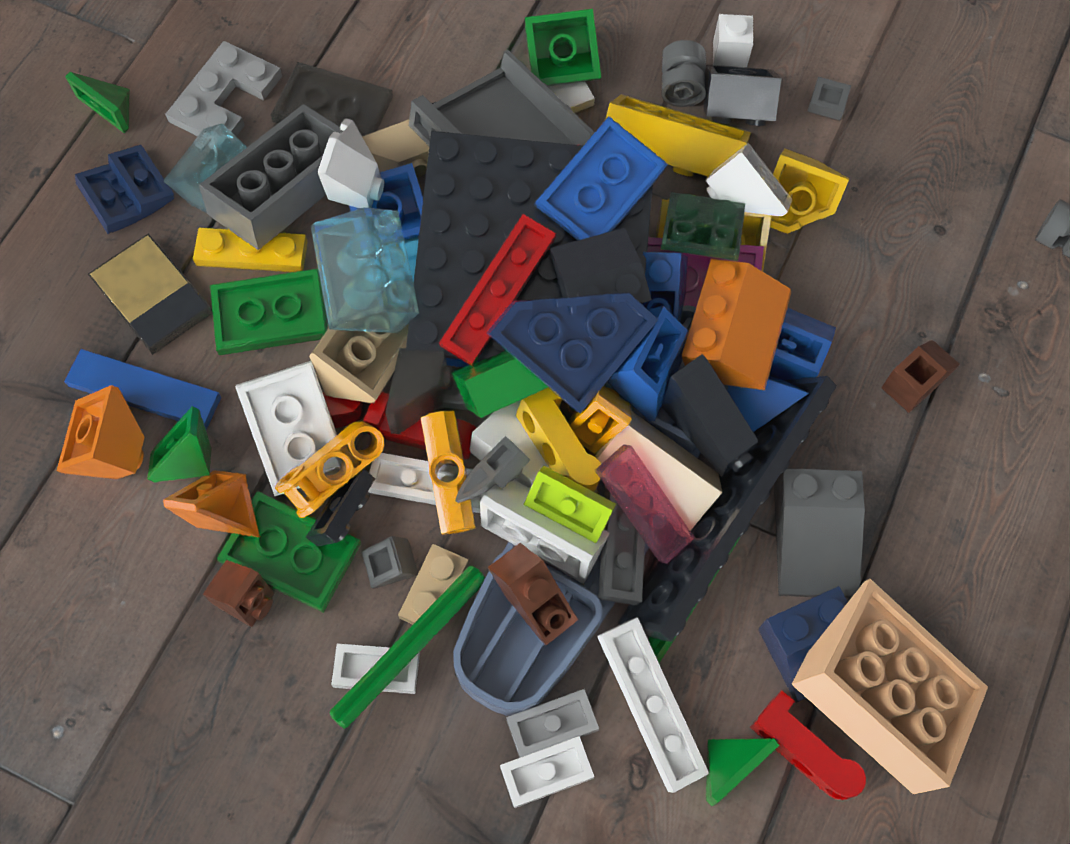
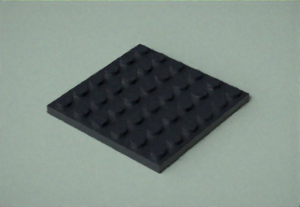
[406,131,656,361]

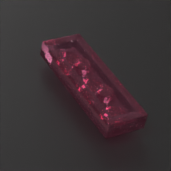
[595,444,695,564]

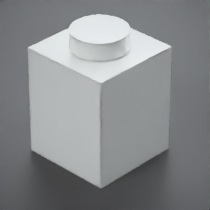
[713,14,753,67]

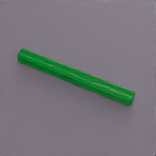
[330,566,485,729]

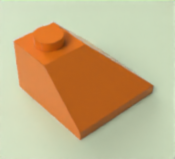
[57,385,145,479]

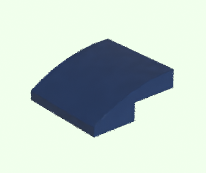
[75,145,174,234]

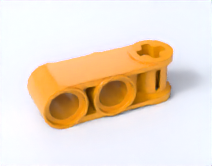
[275,421,384,518]

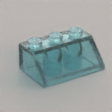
[311,207,419,333]

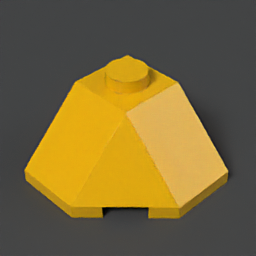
[770,149,849,234]

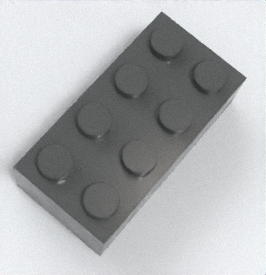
[199,104,343,250]

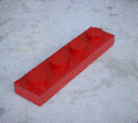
[439,214,556,366]

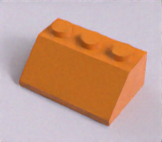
[682,259,791,390]

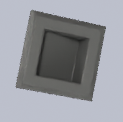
[361,536,418,589]

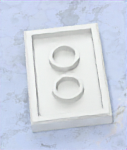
[235,361,342,496]

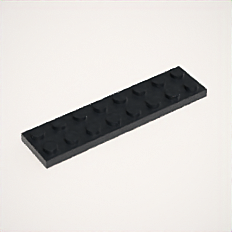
[618,376,837,642]

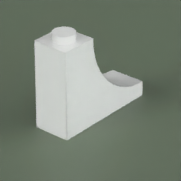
[470,400,549,489]

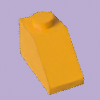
[568,386,632,454]

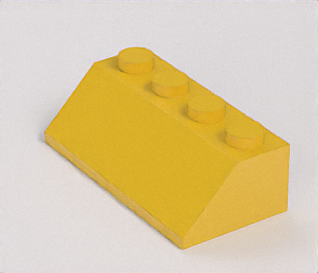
[605,94,751,180]

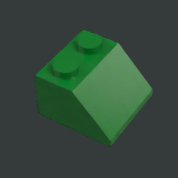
[525,9,601,86]

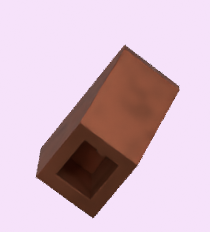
[881,340,960,413]
[488,543,578,645]
[203,560,274,628]

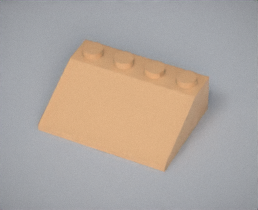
[792,579,988,794]

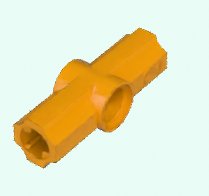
[421,411,476,535]

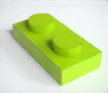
[523,465,617,543]

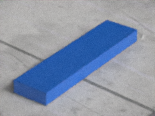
[64,349,222,430]

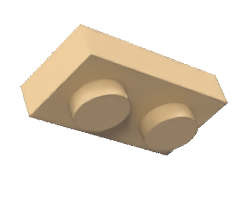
[398,544,469,625]

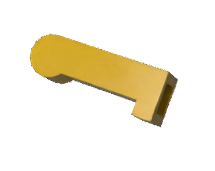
[516,387,603,492]

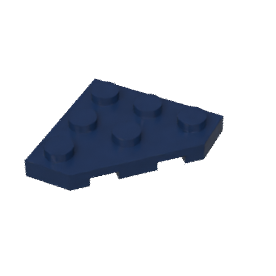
[486,292,658,413]

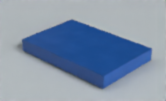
[535,116,668,240]

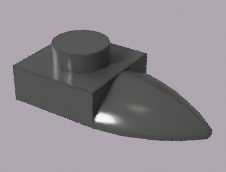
[455,436,530,503]

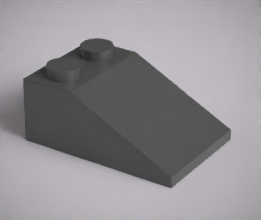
[774,468,865,598]

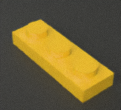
[193,228,308,272]

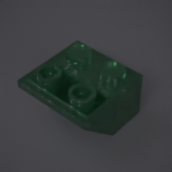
[661,192,745,261]

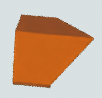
[163,470,260,537]

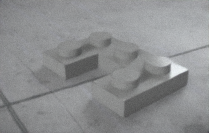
[166,41,282,150]

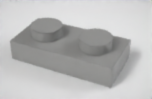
[506,689,599,758]

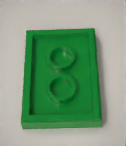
[210,268,328,355]
[217,491,362,613]

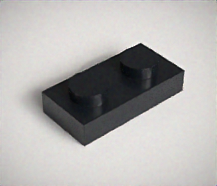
[306,469,376,546]

